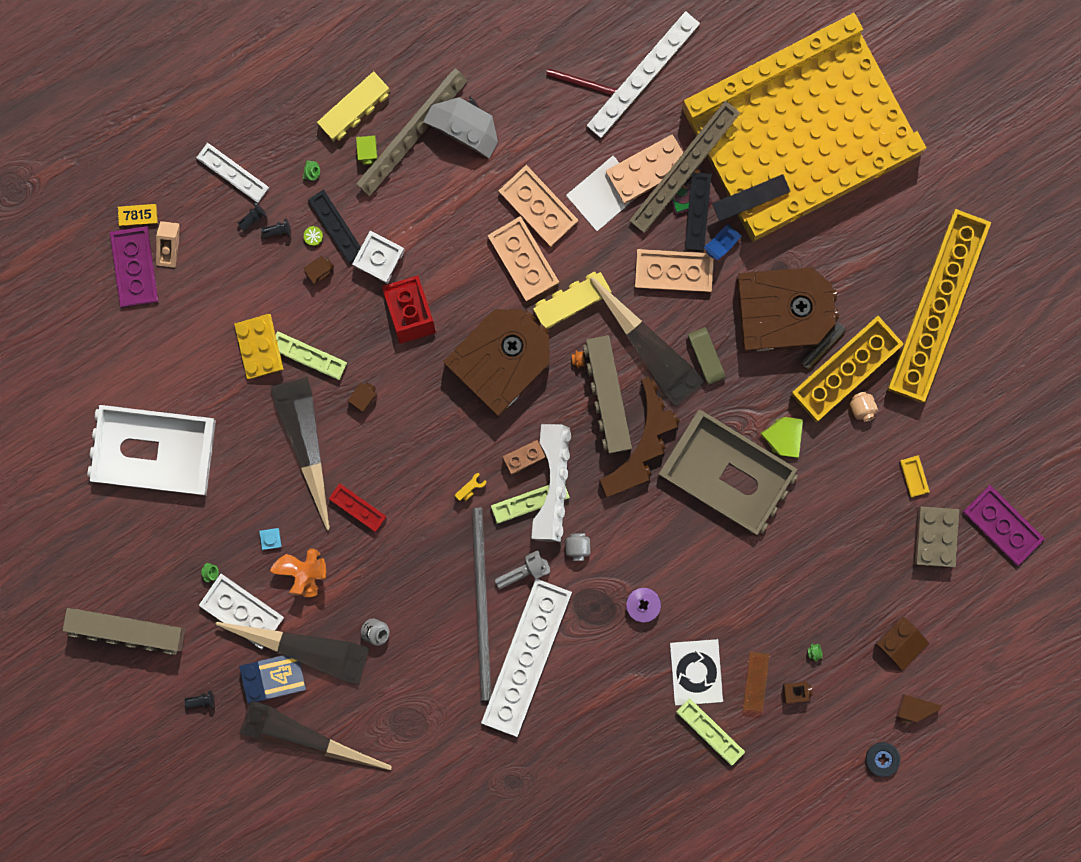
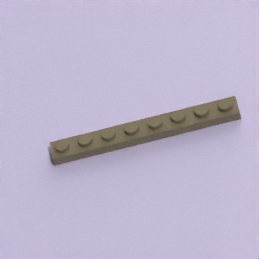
[356,68,468,196]
[629,101,741,233]

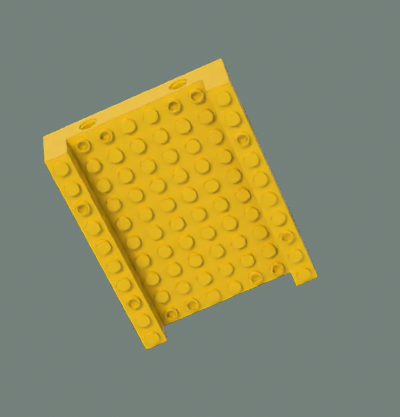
[682,13,926,242]

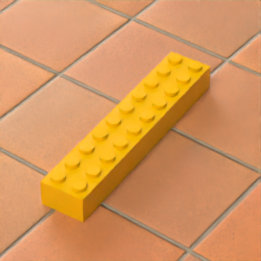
[887,209,991,403]

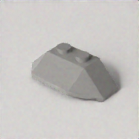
[423,97,498,159]

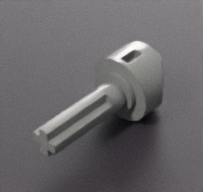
[495,551,550,589]

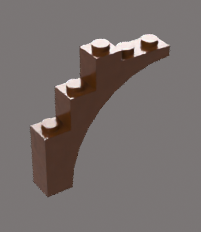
[600,377,679,498]

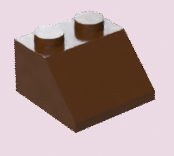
[875,616,929,671]

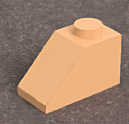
[156,221,180,268]

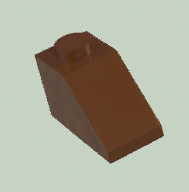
[896,694,942,724]

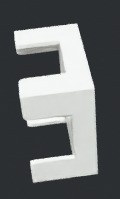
[352,231,405,284]

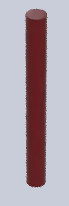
[546,68,618,96]

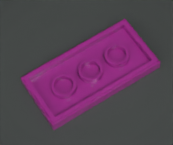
[110,226,159,308]
[963,485,1045,566]

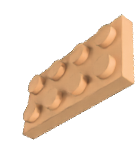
[606,134,683,205]
[499,165,578,247]
[488,216,559,302]
[635,249,713,292]

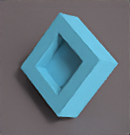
[260,528,282,550]

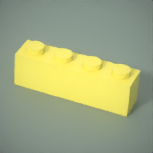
[317,71,390,142]
[533,272,612,329]

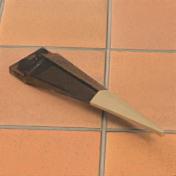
[591,277,705,407]
[270,377,329,530]
[215,622,370,685]
[239,701,392,770]

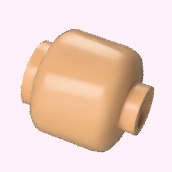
[850,392,878,422]

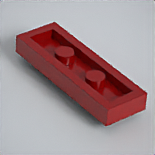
[329,483,387,532]

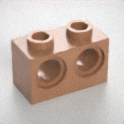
[503,440,546,475]

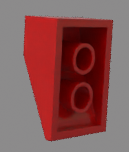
[382,275,436,344]

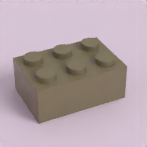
[914,506,959,568]

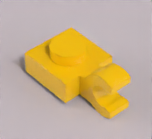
[455,473,487,501]

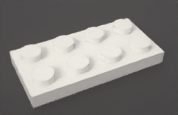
[199,574,284,649]

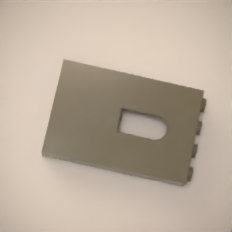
[658,409,798,535]

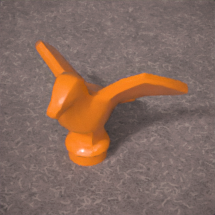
[270,549,326,597]

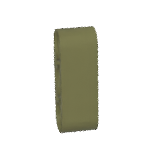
[687,327,726,385]

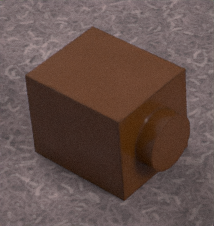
[347,382,377,413]

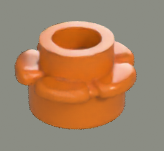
[572,350,585,369]

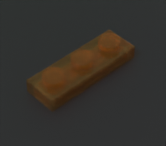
[743,652,770,712]

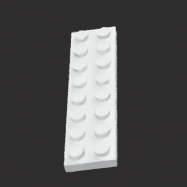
[481,579,572,737]

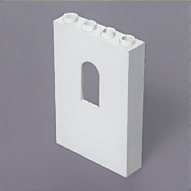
[87,405,216,496]

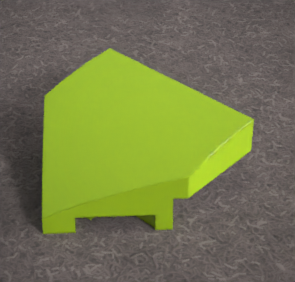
[760,417,803,458]

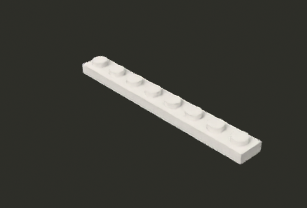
[586,11,700,139]

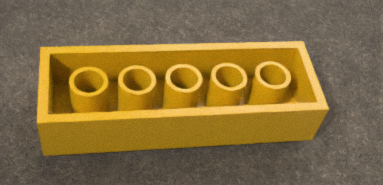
[791,316,904,422]

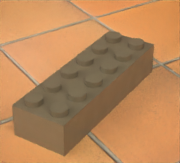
[583,335,632,455]
[63,608,186,655]

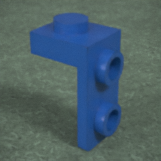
[704,224,742,260]

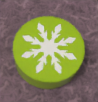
[304,226,323,246]

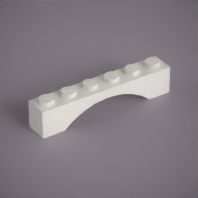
[531,424,571,542]

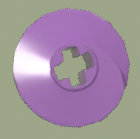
[626,588,661,622]

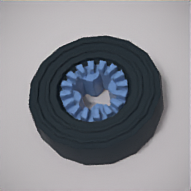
[865,742,901,777]

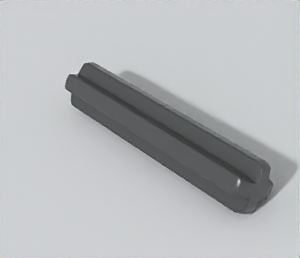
[801,323,846,369]

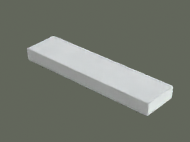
[196,143,269,203]

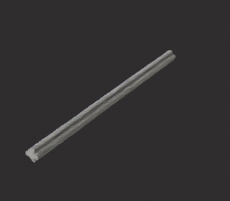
[472,508,491,700]

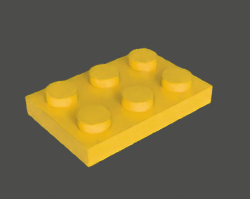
[234,314,284,379]

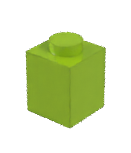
[356,136,378,165]

